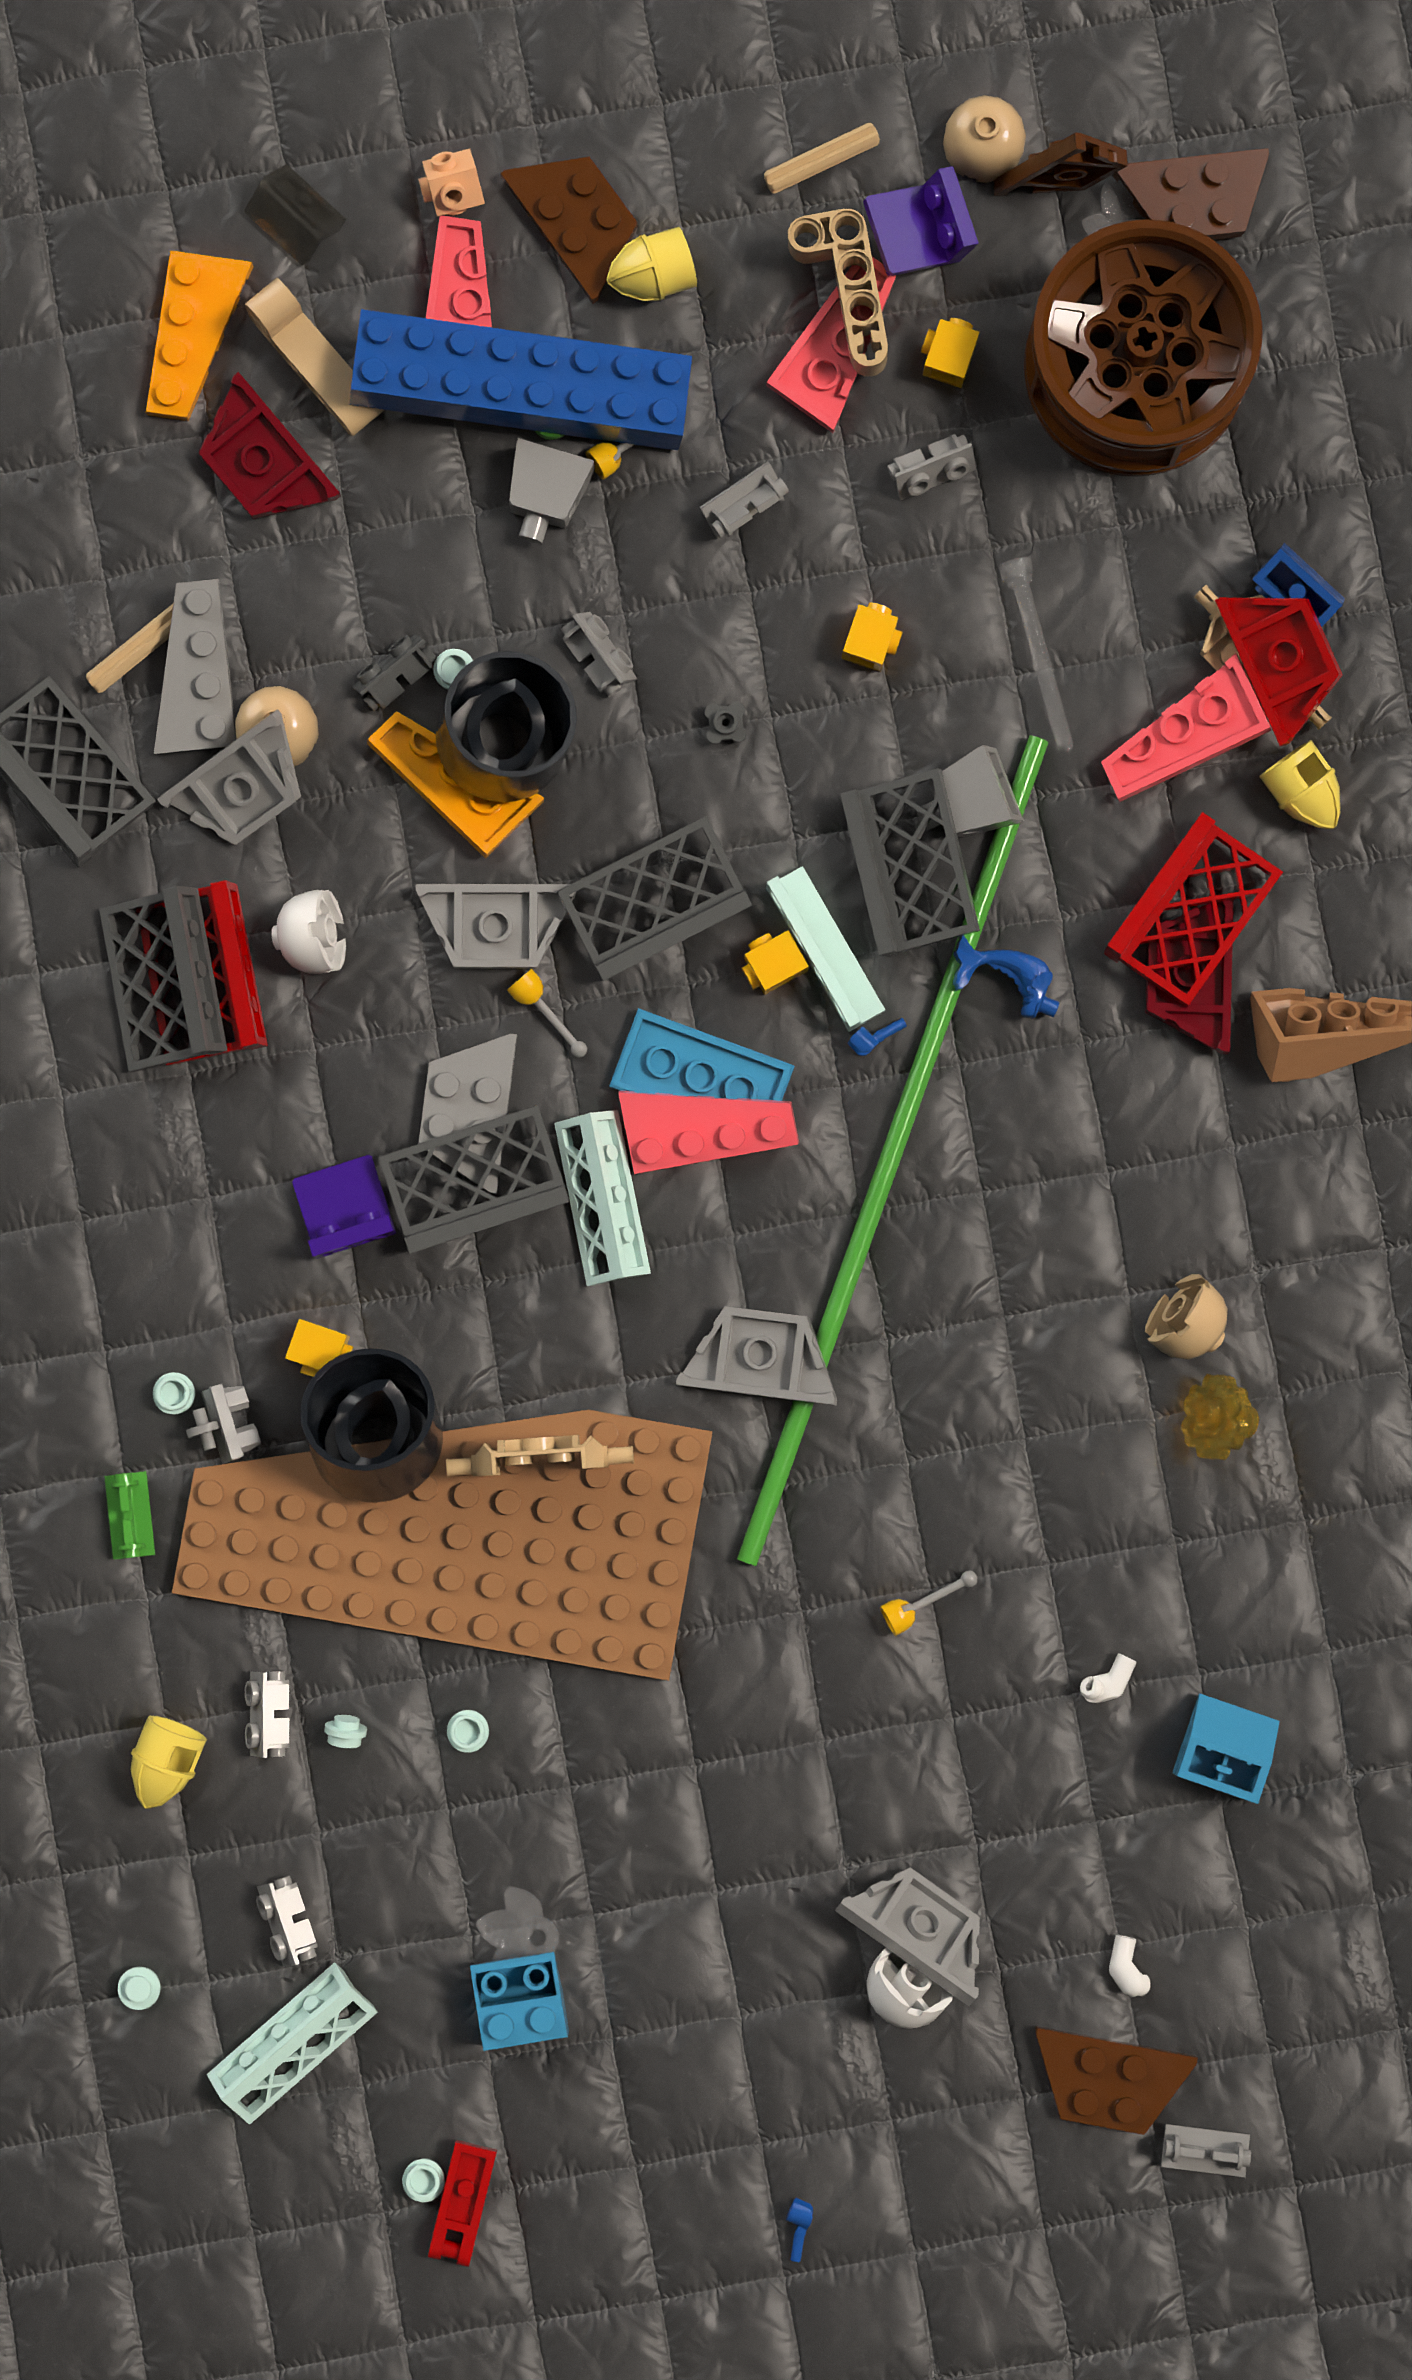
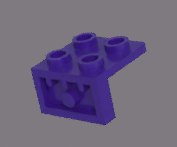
[863,166,979,276]
[292,1155,397,1259]

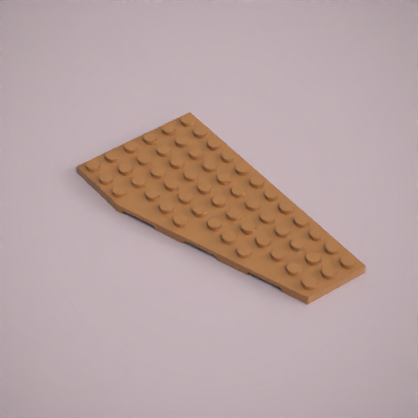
[172,1410,713,1681]

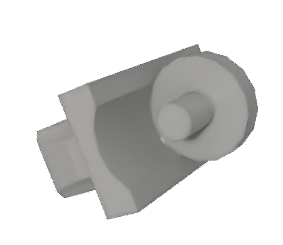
[186,1384,261,1464]

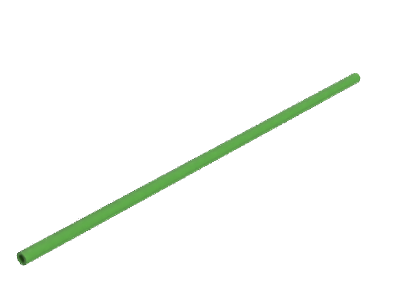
[737,736,1049,1566]

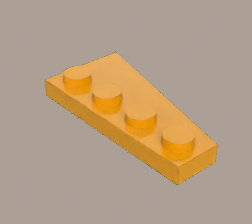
[146,251,254,421]
[367,711,544,859]

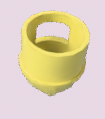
[606,227,697,301]
[1259,740,1340,829]
[130,1716,207,1809]

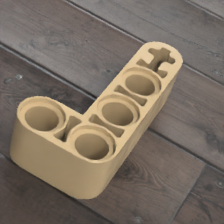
[788,209,888,377]
[245,277,384,437]

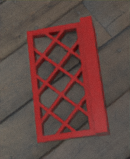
[1104,812,1283,1008]
[137,880,268,1066]

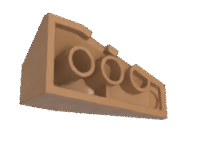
[1250,988,1412,1082]

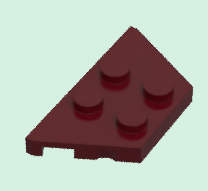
[199,372,341,519]
[1146,899,1234,1055]

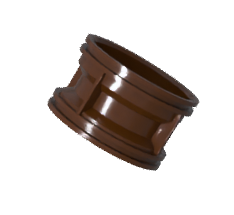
[1024,219,1262,476]

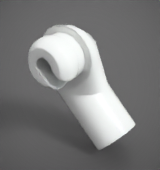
[1080,1653,1137,1703]
[1109,1935,1151,1997]

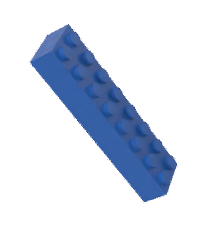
[349,309,692,451]

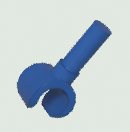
[848,1018,907,1056]
[786,2198,814,2262]

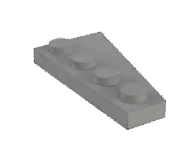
[154,579,236,754]

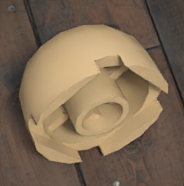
[943,95,1026,183]
[235,686,319,767]
[1145,1274,1227,1359]

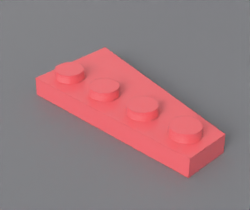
[426,215,492,328]
[766,256,897,433]
[1101,653,1272,802]
[618,1091,799,1174]

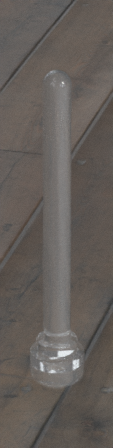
[999,556,1073,753]

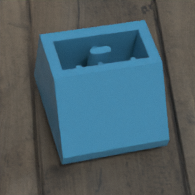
[1172,1693,1280,1804]
[470,1951,569,2051]

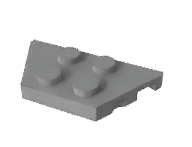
[157,709,301,845]
[416,884,577,969]
[418,1034,517,1194]
[676,1306,837,1406]
[835,1867,980,2006]

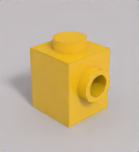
[921,318,980,388]
[842,602,903,672]
[742,930,809,995]
[285,1319,354,1377]

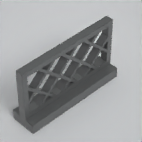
[0,676,156,868]
[840,768,980,957]
[557,816,752,981]
[99,886,227,1072]
[378,1105,570,1254]

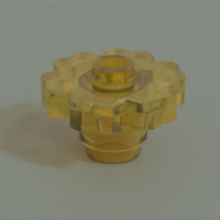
[1181,1374,1259,1460]

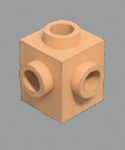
[418,148,485,217]

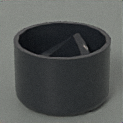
[436,651,577,802]
[301,1348,443,1503]

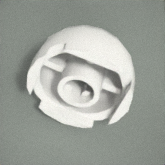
[272,890,346,974]
[867,1948,953,2029]

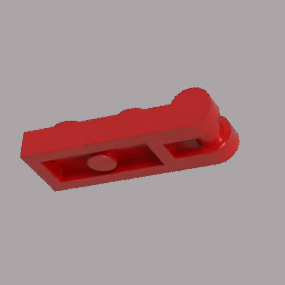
[428,2140,497,2267]

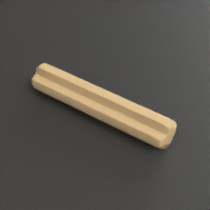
[764,123,880,194]
[86,603,174,693]

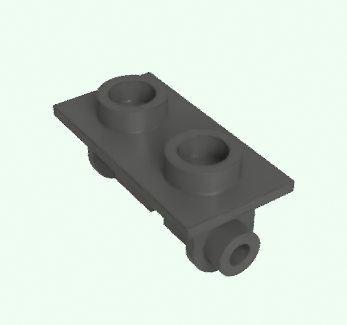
[352,634,437,711]

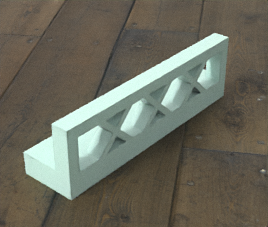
[766,866,885,1032]
[554,1110,651,1286]
[206,1962,378,2124]

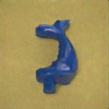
[953,935,1059,1019]

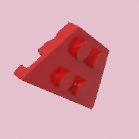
[1215,597,1343,746]

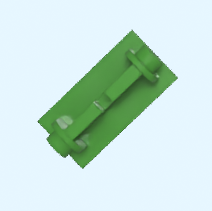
[104,1471,156,1560]

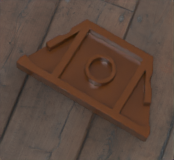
[993,132,1128,196]
[1112,148,1269,240]
[500,156,638,304]
[1035,2026,1198,2135]

